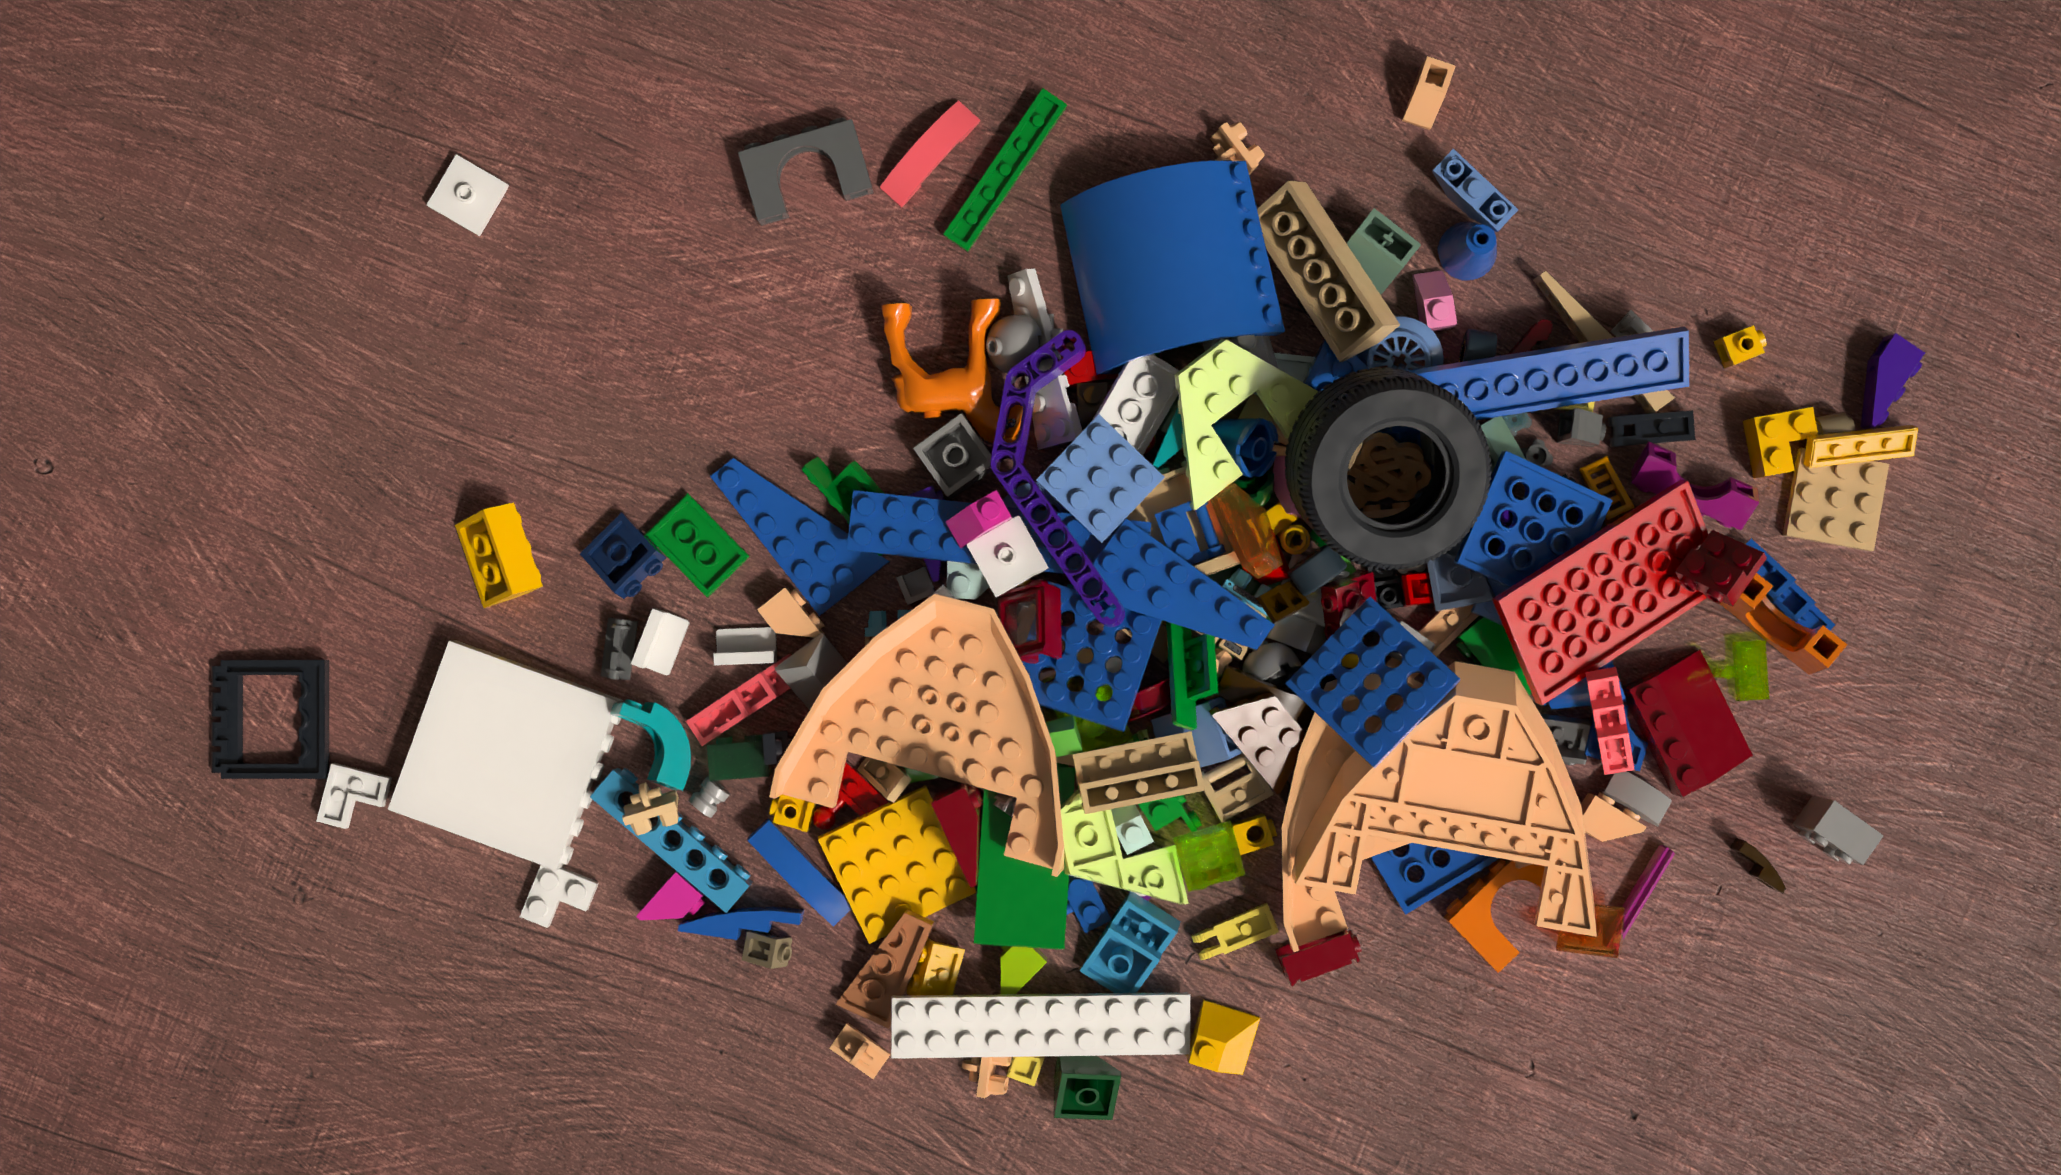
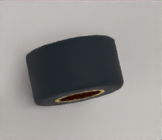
[1459,329,1497,362]
[1287,544,1347,596]

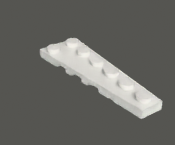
[1008,268,1083,450]

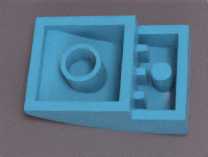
[1080,891,1181,993]

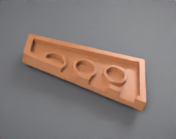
[836,909,934,1029]

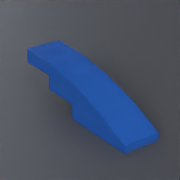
[1746,538,1835,630]
[747,818,852,927]
[678,907,804,940]

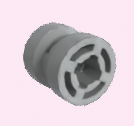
[688,776,730,818]

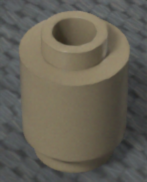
[1815,412,1855,435]

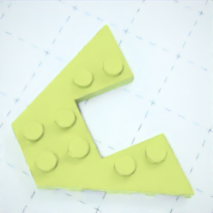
[1174,339,1318,510]
[1060,729,1188,904]

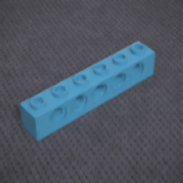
[590,768,753,913]

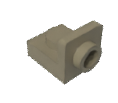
[742,930,792,969]

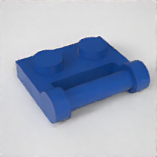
[1154,501,1226,565]

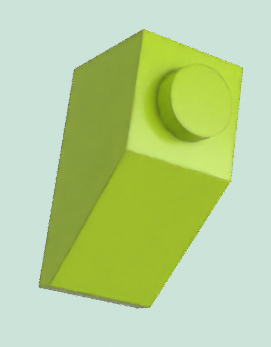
[1001,946,1047,994]

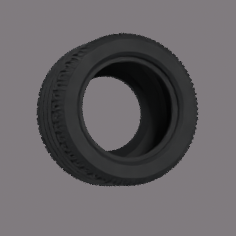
[1284,367,1491,570]

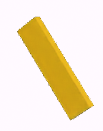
[1804,425,1918,468]

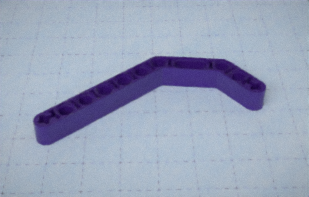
[991,330,1125,627]

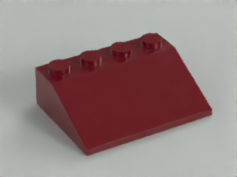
[1622,649,1753,797]
[931,782,983,888]

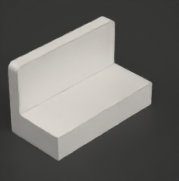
[631,608,690,675]
[713,627,777,665]

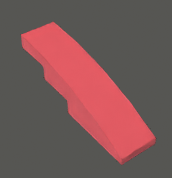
[686,654,791,746]
[1585,667,1634,775]

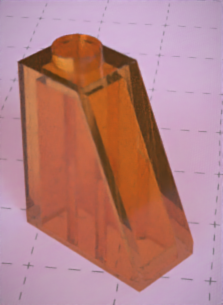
[1210,483,1283,579]

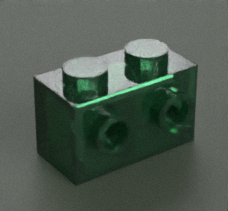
[707,734,773,781]

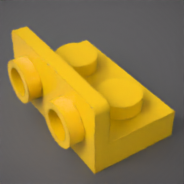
[907,938,965,995]

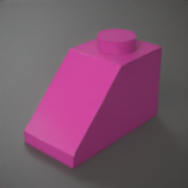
[946,490,1013,548]
[636,871,705,920]

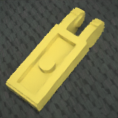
[1192,903,1279,960]

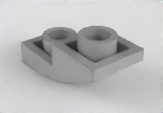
[1604,771,1672,827]

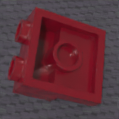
[1675,530,1767,607]
[1320,570,1377,641]

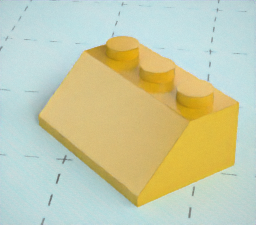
[455,502,543,608]

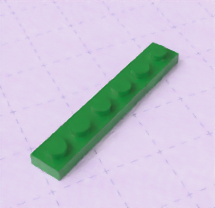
[943,88,1067,253]

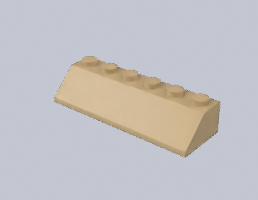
[1257,181,1400,362]

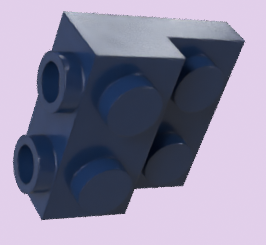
[580,512,666,599]

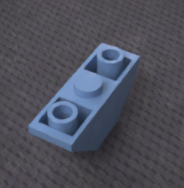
[1432,149,1518,232]

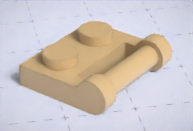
[1201,753,1274,823]

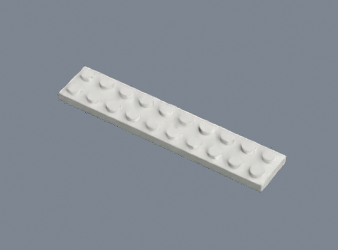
[891,992,1190,1058]

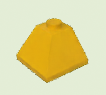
[1186,999,1260,1075]

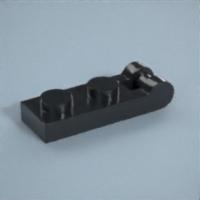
[1608,410,1696,447]

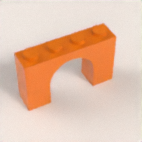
[1720,573,1848,675]
[1443,858,1545,973]

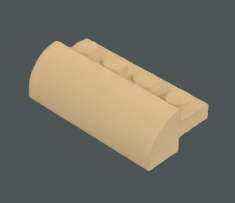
[1072,731,1205,814]

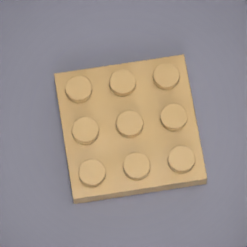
[1782,448,1889,552]

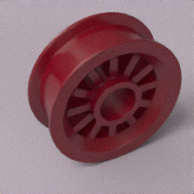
[1128,676,1171,722]

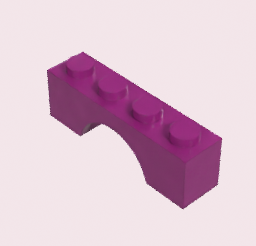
[1631,441,1759,530]

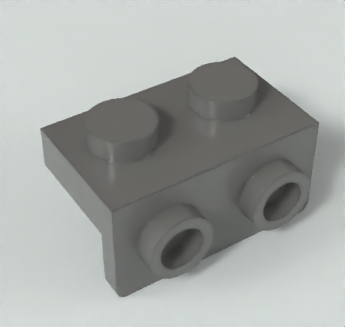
[1540,713,1591,765]

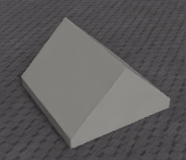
[775,633,848,710]

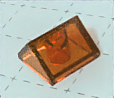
[1556,904,1625,958]

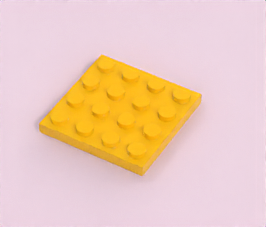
[818,785,976,944]

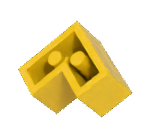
[1743,407,1818,479]

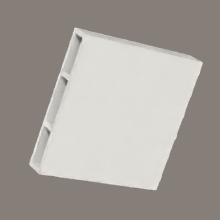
[388,640,623,870]

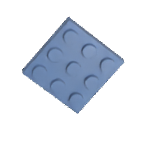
[1036,414,1165,543]

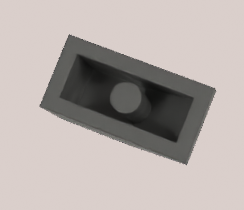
[1557,408,1606,447]

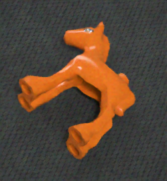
[881,299,1023,444]

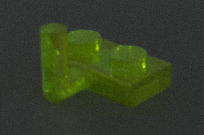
[1712,640,1769,701]

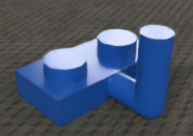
[1067,875,1112,933]

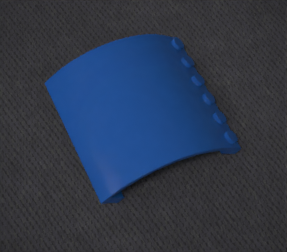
[1060,161,1285,375]

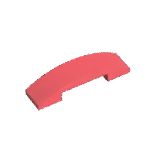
[880,100,980,208]

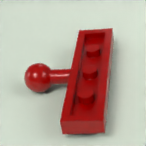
[812,761,890,830]

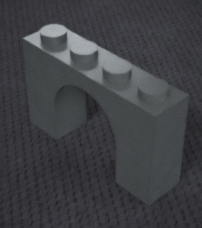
[738,118,874,226]

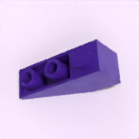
[1861,333,1925,429]

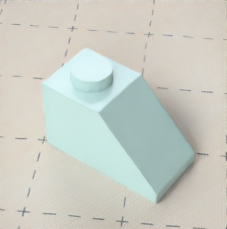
[1111,805,1154,855]

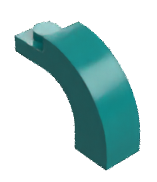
[610,699,691,791]

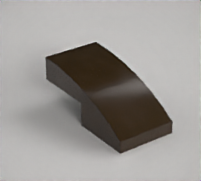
[1256,580,1310,624]
[1730,838,1786,894]

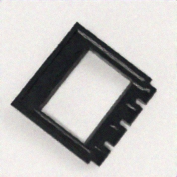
[211,660,329,779]

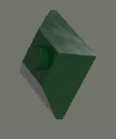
[1053,1056,1121,1120]

